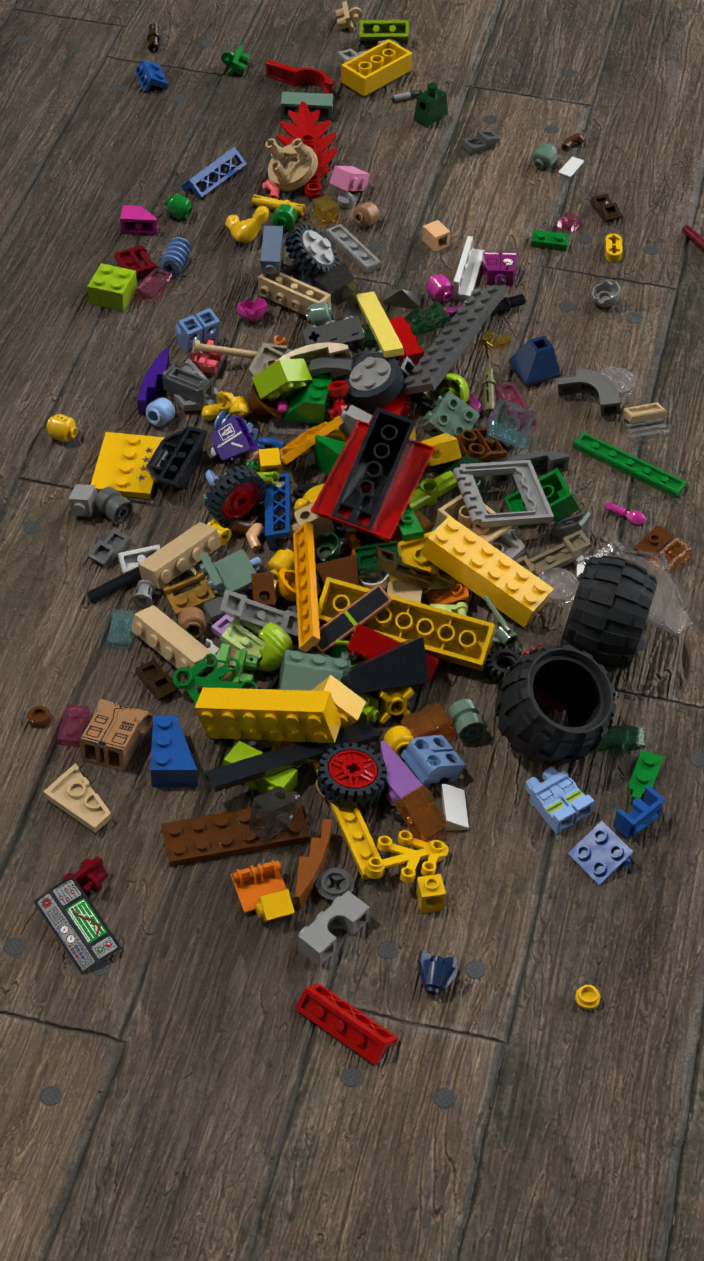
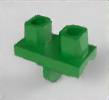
[221,45,250,77]

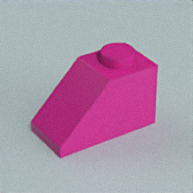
[120,205,158,235]

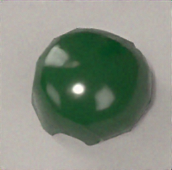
[314,531,342,563]

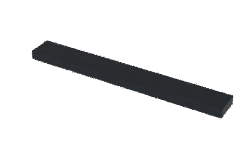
[205,721,379,792]

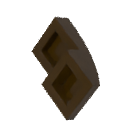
[590,193,623,222]
[135,659,179,700]

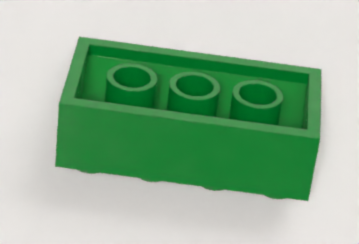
[284,365,337,424]

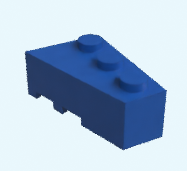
[150,715,198,787]

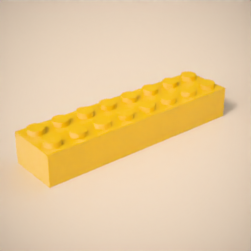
[318,577,496,671]

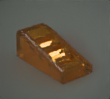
[647,537,692,577]

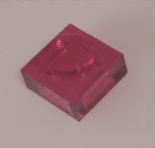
[558,212,582,233]

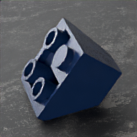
[509,336,561,387]

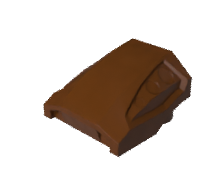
[454,427,507,464]

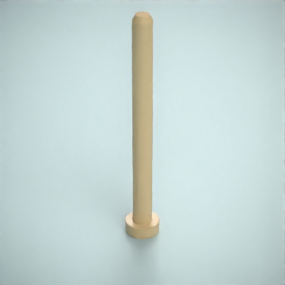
[192,340,258,359]

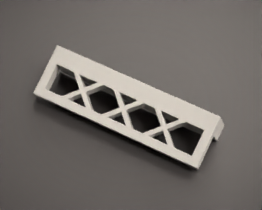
[452,236,485,301]

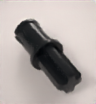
[491,294,526,315]

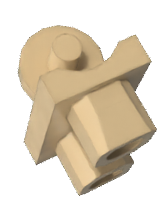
[335,1,362,32]

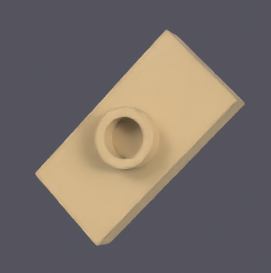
[622,402,667,423]

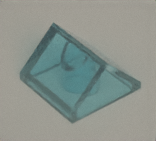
[487,398,536,450]

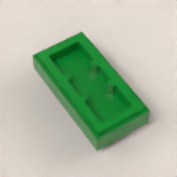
[397,509,424,541]

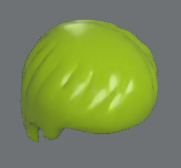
[258,622,293,672]

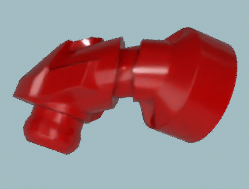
[327,381,349,419]

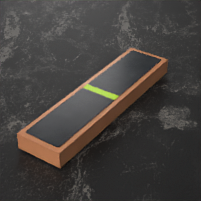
[316,584,393,653]

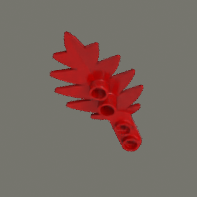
[277,101,338,199]

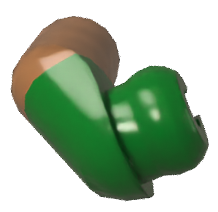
[243,451,260,472]

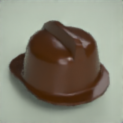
[247,384,285,419]

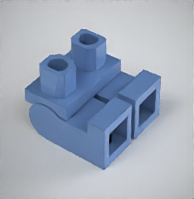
[175,308,220,353]
[401,735,466,790]

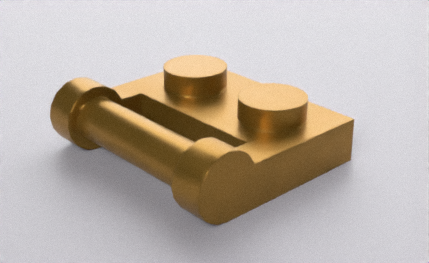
[162,570,215,619]

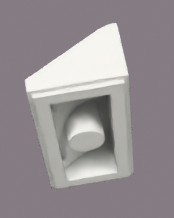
[117,545,160,574]
[441,784,469,831]

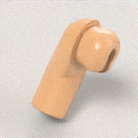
[246,523,265,551]

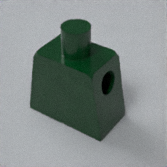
[414,83,448,127]

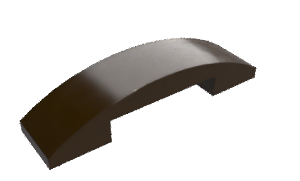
[375,546,456,589]

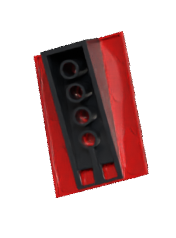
[311,407,435,542]

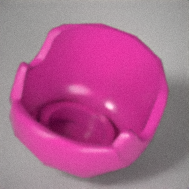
[237,298,267,322]

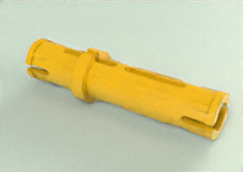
[251,194,306,216]

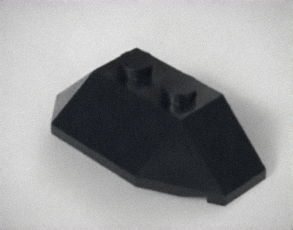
[146,426,207,488]

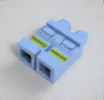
[525,767,594,834]

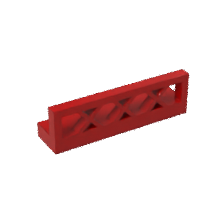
[295,983,399,1065]

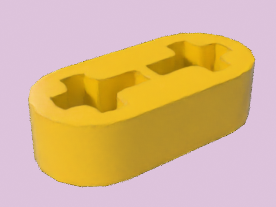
[605,233,623,262]

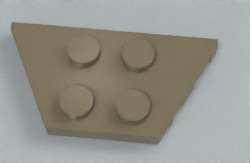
[246,343,299,401]

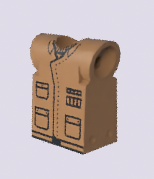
[80,699,153,772]

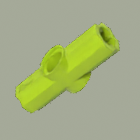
[406,471,458,512]

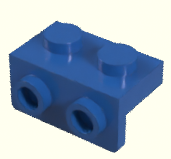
[135,60,169,92]

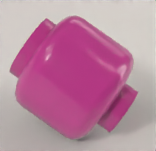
[426,274,453,302]

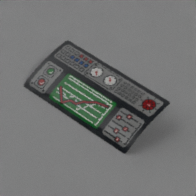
[34,876,121,974]

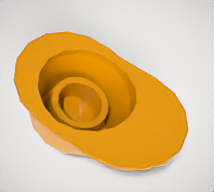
[275,568,321,602]

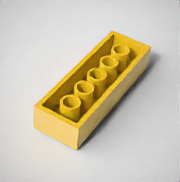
[420,516,554,628]
[195,687,342,743]

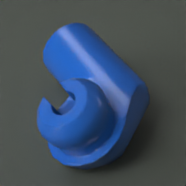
[256,437,286,450]

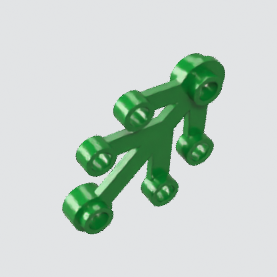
[173,654,258,705]

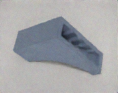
[261,226,284,274]

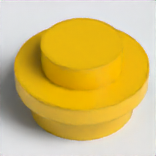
[575,985,600,1010]

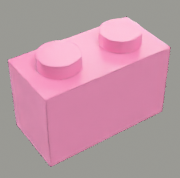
[329,166,369,191]

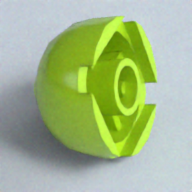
[429,373,469,403]

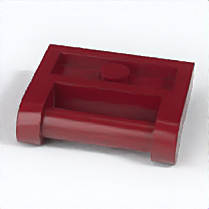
[114,245,159,278]

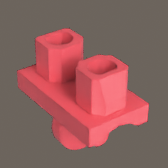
[190,340,224,376]

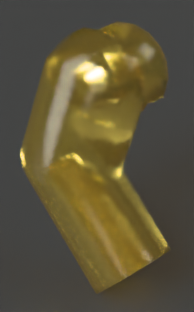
[483,330,511,347]

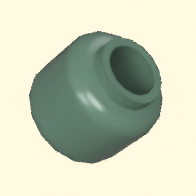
[532,143,558,169]
[306,301,335,326]

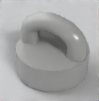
[338,189,355,209]

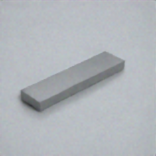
[326,224,382,274]

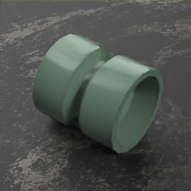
[448,699,486,742]

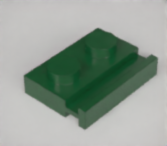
[355,541,400,575]

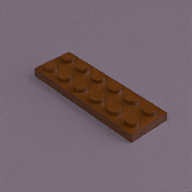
[161,799,309,867]

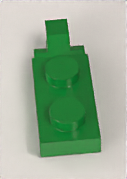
[628,750,663,805]

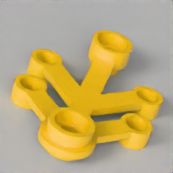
[364,830,449,883]

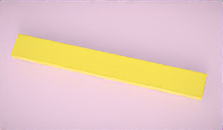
[356,292,404,358]

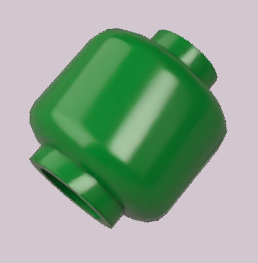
[165,193,193,220]
[272,204,298,231]

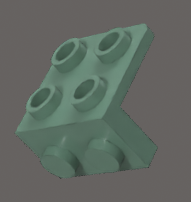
[421,391,479,437]
[199,550,256,596]

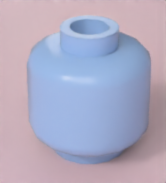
[146,398,175,427]

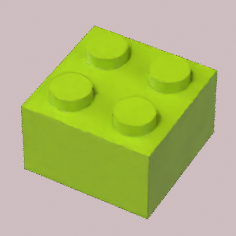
[87,263,137,311]
[252,359,312,400]

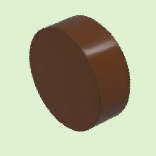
[27,706,51,728]

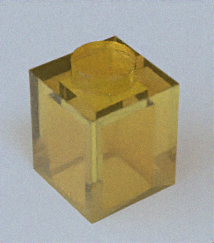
[312,194,339,226]

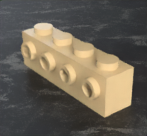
[258,272,331,316]
[138,522,221,589]
[131,605,213,677]

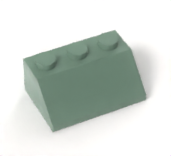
[279,649,351,691]

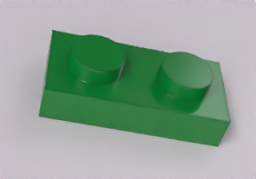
[531,230,569,251]

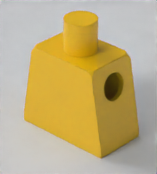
[421,433,462,466]

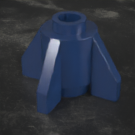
[417,951,458,995]

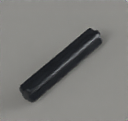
[87,567,142,603]

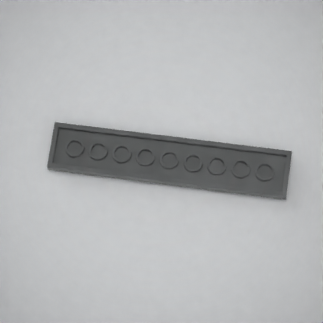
[400,285,508,396]

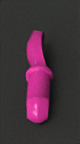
[277,398,289,413]
[604,502,646,525]

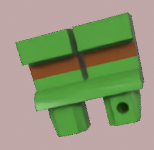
[214,643,259,689]

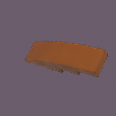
[295,819,332,910]

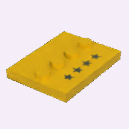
[91,432,165,500]

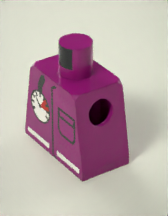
[481,251,518,286]

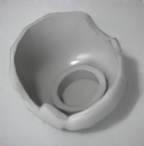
[591,280,621,307]

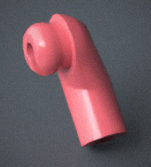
[262,180,280,199]

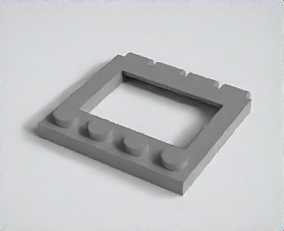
[453,460,554,528]

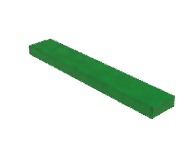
[572,432,687,498]

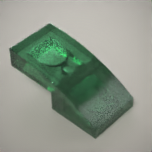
[597,726,646,752]

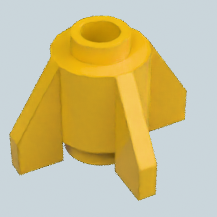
[378,686,414,724]

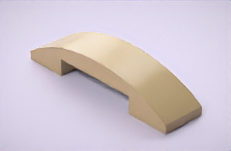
[274,342,352,363]

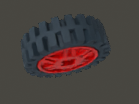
[205,465,266,526]
[317,743,387,809]

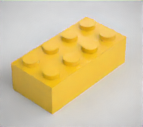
[341,39,412,96]

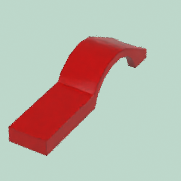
[266,60,334,97]

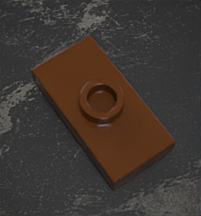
[633,525,675,562]

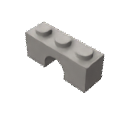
[298,891,370,966]

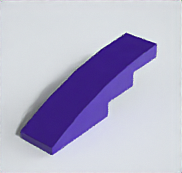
[137,348,170,415]

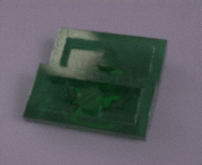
[404,300,451,335]

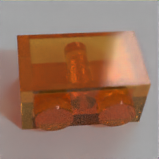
[393,784,448,841]

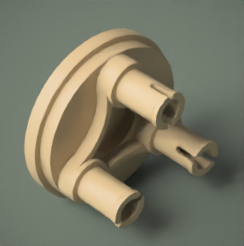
[265,138,318,191]

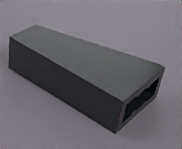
[341,637,429,694]

